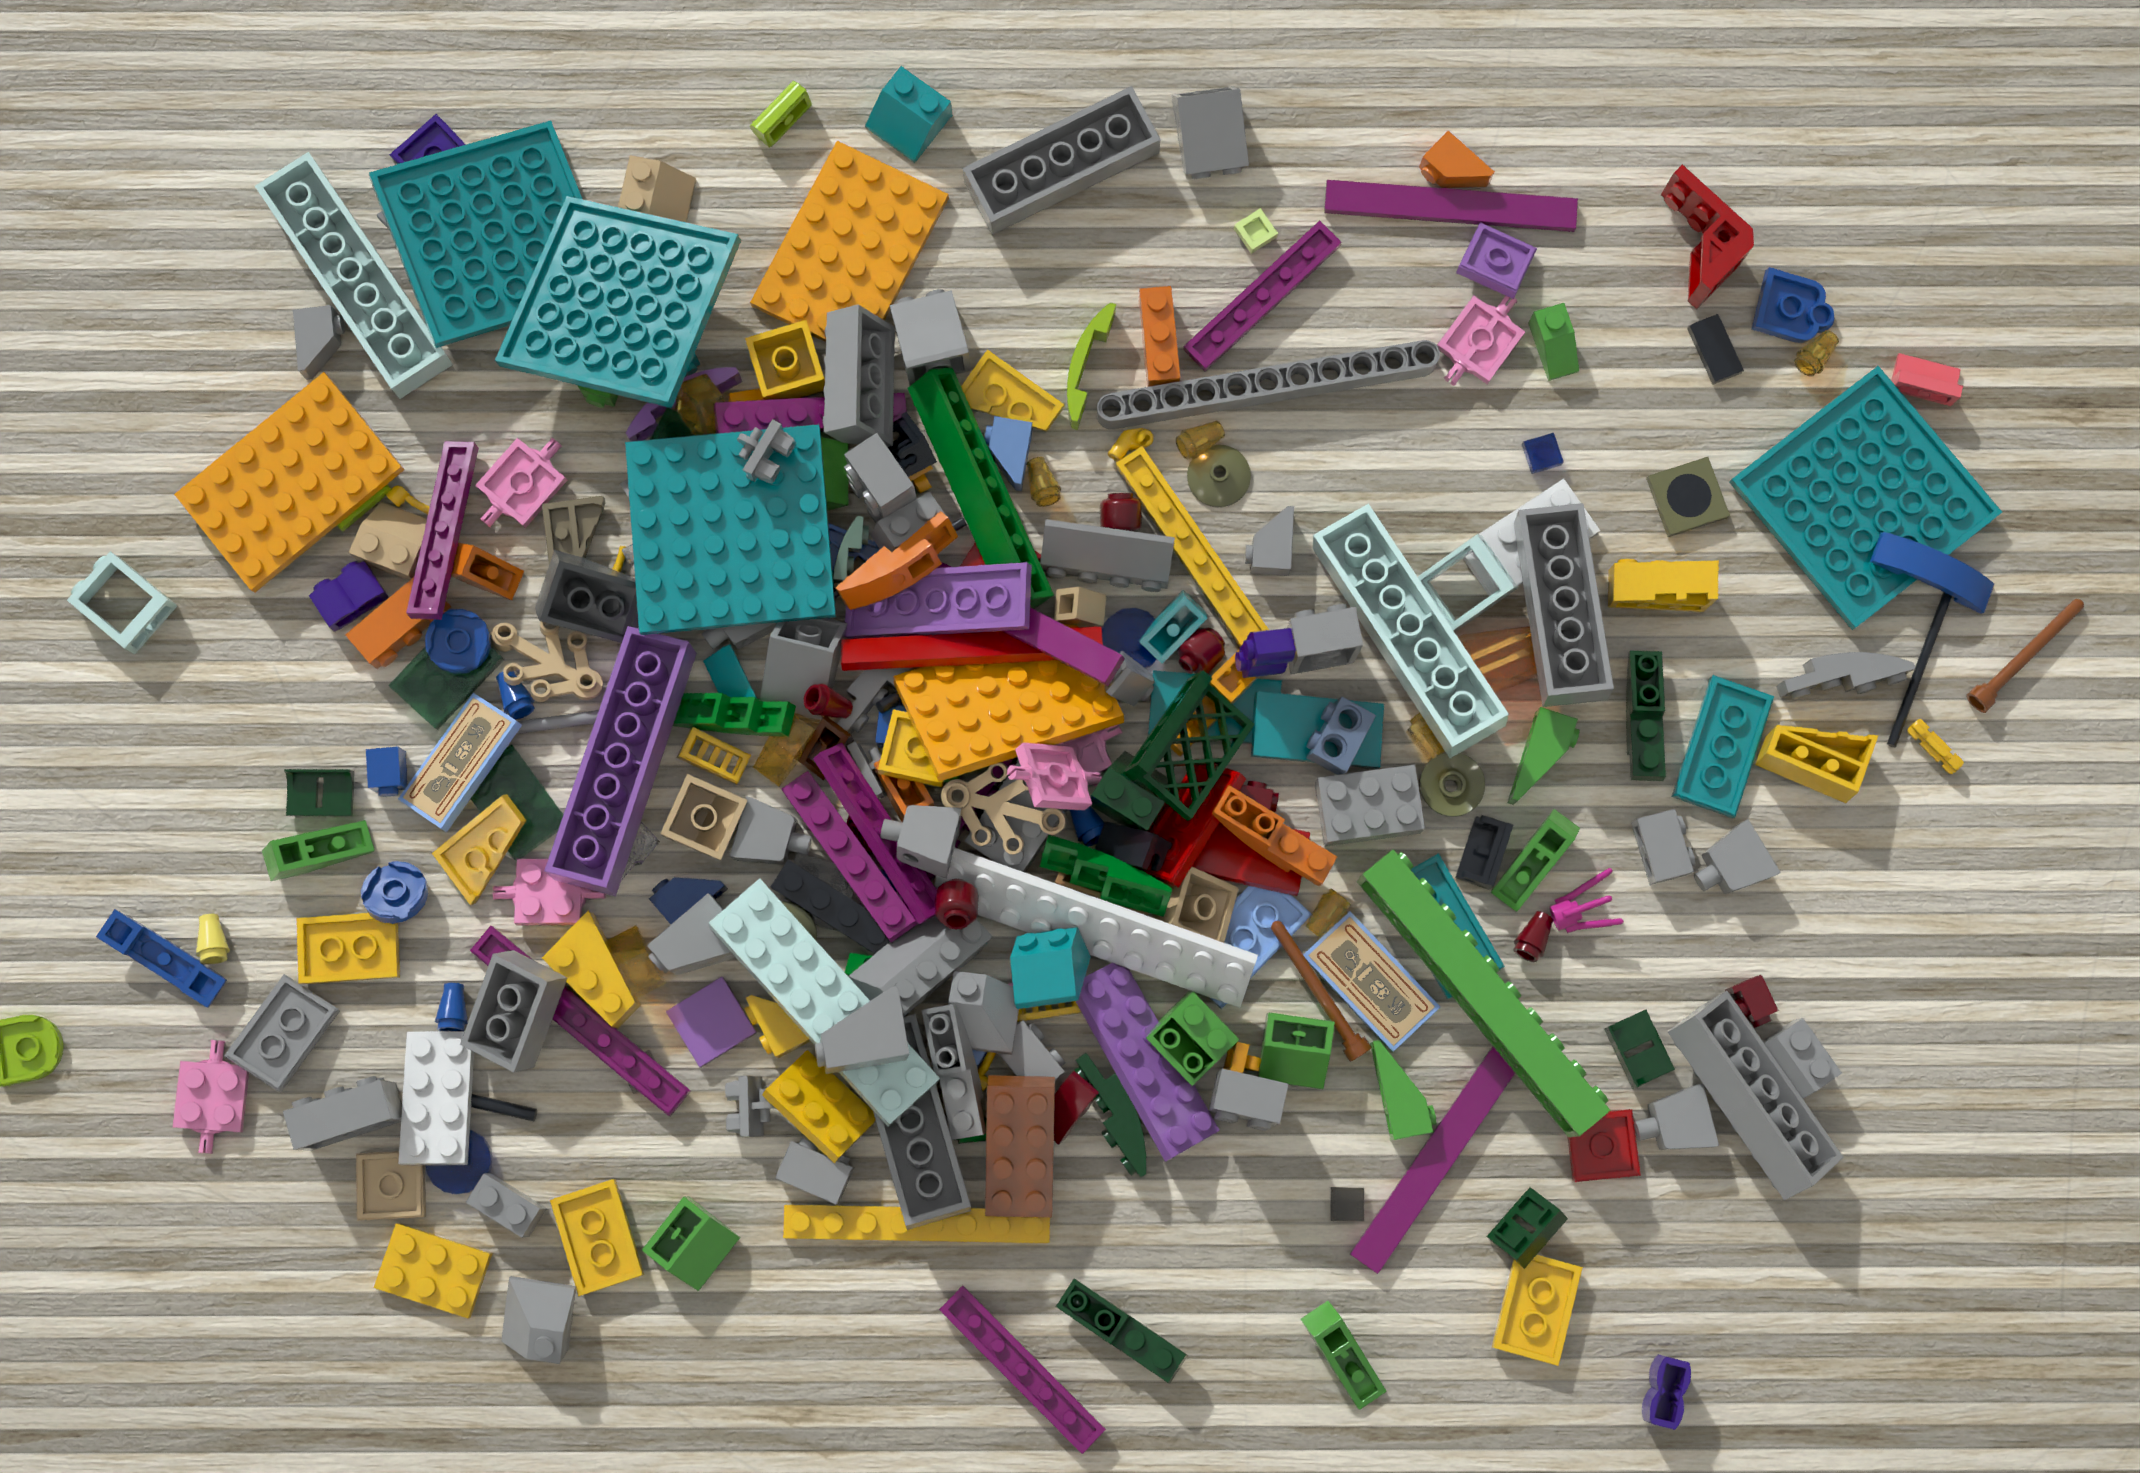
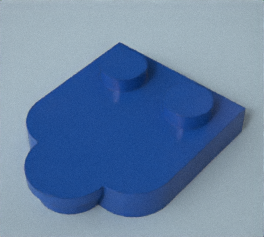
[1751,267,1834,343]

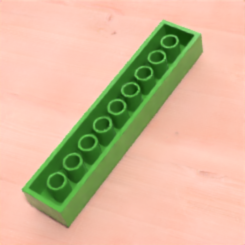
[1356,849,1611,1137]

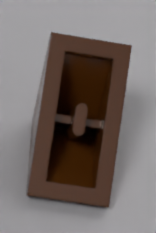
[798,716,854,781]

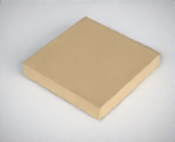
[356,1151,426,1221]

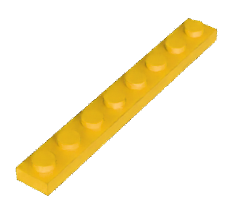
[1116,446,1269,647]
[783,1205,1050,1243]

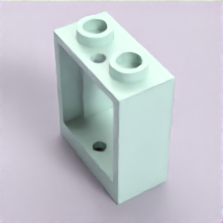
[1418,534,1519,632]
[67,551,177,654]

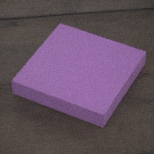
[1456,222,1537,299]
[666,977,757,1068]

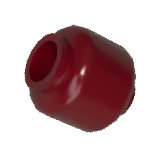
[1100,493,1142,532]
[1177,627,1225,674]
[935,879,979,930]

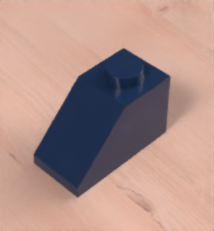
[649,877,728,924]

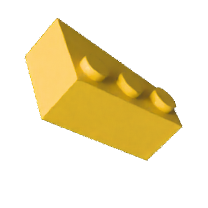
[1608,559,1719,612]
[1755,725,1879,803]
[542,910,641,1029]

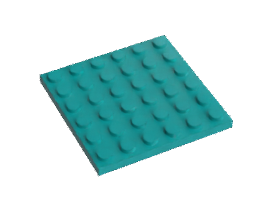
[369,120,582,348]
[495,196,741,408]
[1729,366,2002,630]
[625,424,836,635]

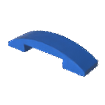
[1870,532,1994,614]
[96,909,227,1008]

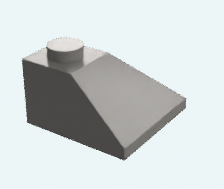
[948,971,1019,1055]
[501,1276,576,1364]

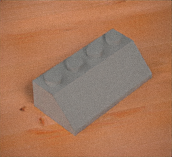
[823,304,895,447]
[1040,519,1175,592]
[848,916,993,1018]

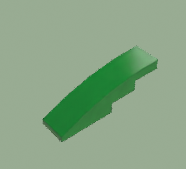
[673,693,796,737]
[1039,834,1172,917]

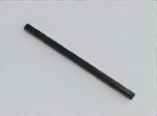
[1887,592,1952,748]

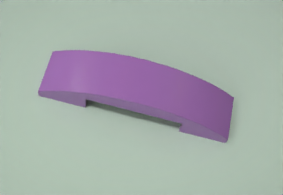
[626,367,743,442]

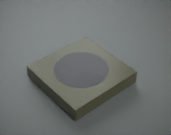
[1646,457,1730,537]

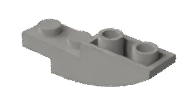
[1776,652,1916,700]
[837,667,919,734]
[922,1004,986,1140]

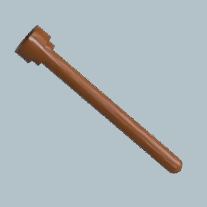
[1966,599,2084,713]
[1271,921,1372,1062]

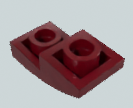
[1054,1071,1099,1145]

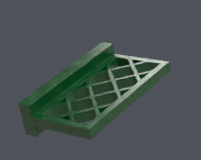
[1123,670,1255,821]

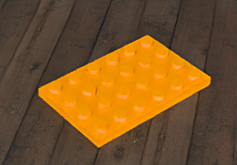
[750,141,949,342]
[174,372,405,593]
[893,624,1124,782]

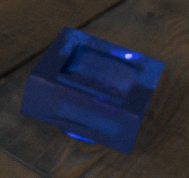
[1522,433,1564,474]

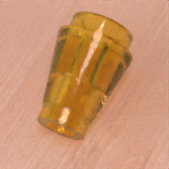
[1794,330,1839,376]
[1175,420,1225,460]
[1026,457,1061,507]
[1305,888,1351,938]

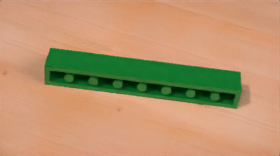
[907,368,1054,609]

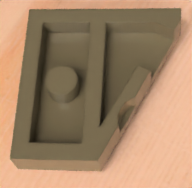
[542,496,606,564]

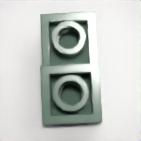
[833,516,869,583]

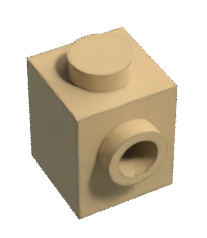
[1054,587,1106,627]

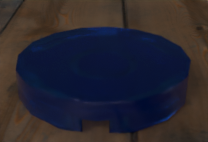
[1102,608,1157,668]
[426,1130,493,1195]

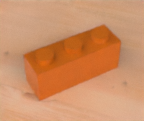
[1139,286,1180,387]
[345,577,451,669]

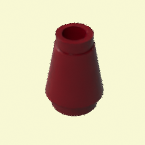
[804,684,853,719]
[1513,911,1554,962]

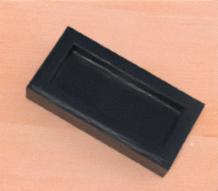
[1687,314,1744,385]

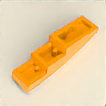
[1170,649,1258,757]

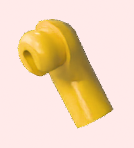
[1108,428,1154,462]

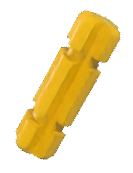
[1907,719,1964,774]

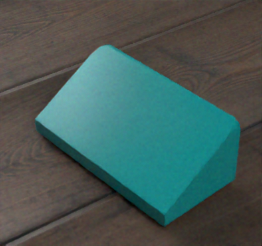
[703,644,757,698]

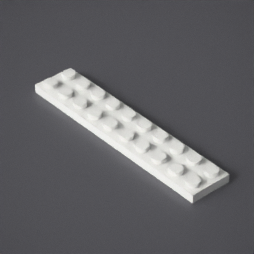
[934,848,1258,1008]

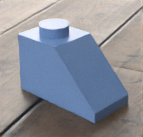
[984,416,1033,492]

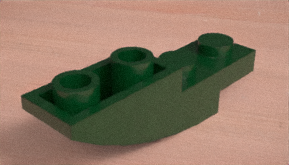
[1626,651,1666,781]
[1074,1053,1146,1178]
[1056,1279,1188,1384]

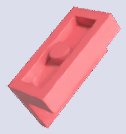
[1891,353,1963,406]

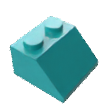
[865,66,953,163]
[1010,927,1091,1009]

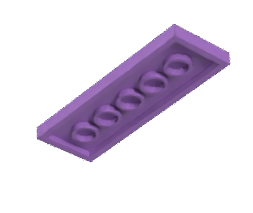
[845,562,1032,639]
[1076,963,1220,1162]

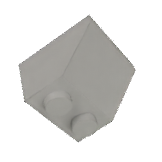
[1763,1018,1842,1099]

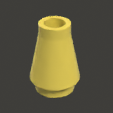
[196,914,230,965]

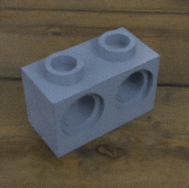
[1306,697,1376,775]

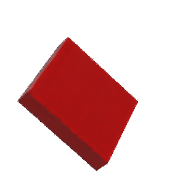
[1567,1109,1641,1182]

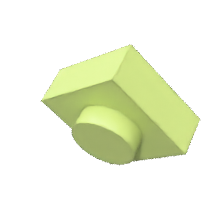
[1234,208,1278,254]

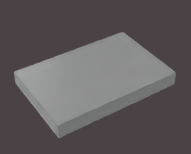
[224,974,340,1093]

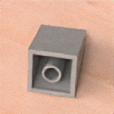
[1171,86,1249,179]
[890,289,971,385]
[760,618,848,719]
[647,893,736,975]
[815,986,909,1074]

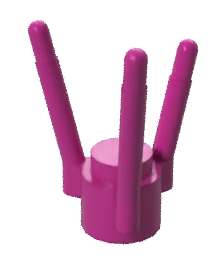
[1549,868,1624,934]

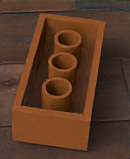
[985,1075,1055,1218]

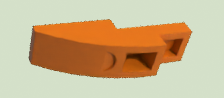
[835,511,958,610]
[1212,785,1337,886]

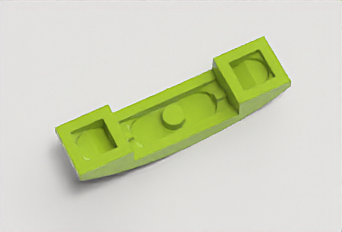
[1067,302,1116,430]

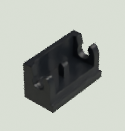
[887,412,937,477]
[1455,815,1514,890]
[1095,821,1173,872]

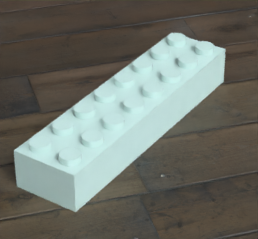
[255,152,453,399]
[1313,504,1509,758]
[709,878,940,1127]

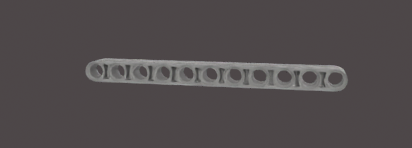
[1097,340,1440,429]

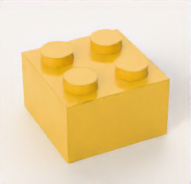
[745,320,825,400]

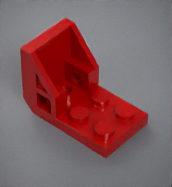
[1661,164,1754,309]

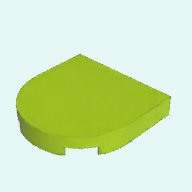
[0,1015,64,1087]

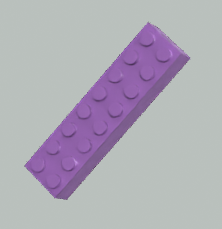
[545,626,697,897]

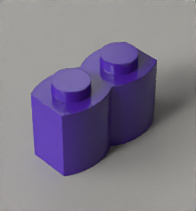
[309,561,389,632]
[1235,628,1296,678]
[1642,1354,1691,1430]

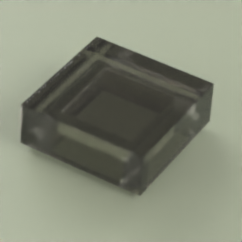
[1330,1187,1364,1221]

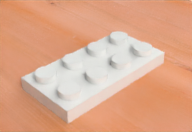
[1463,479,1600,596]
[398,1031,474,1165]

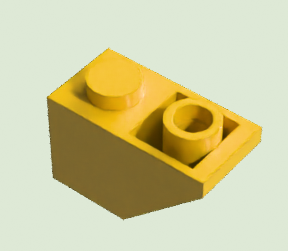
[744,995,811,1058]

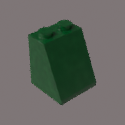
[1091,751,1178,832]

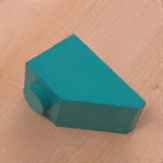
[1139,590,1208,664]

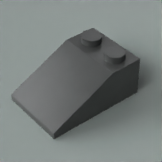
[535,550,639,643]

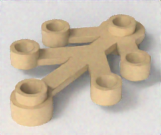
[491,621,603,702]
[941,762,1067,855]

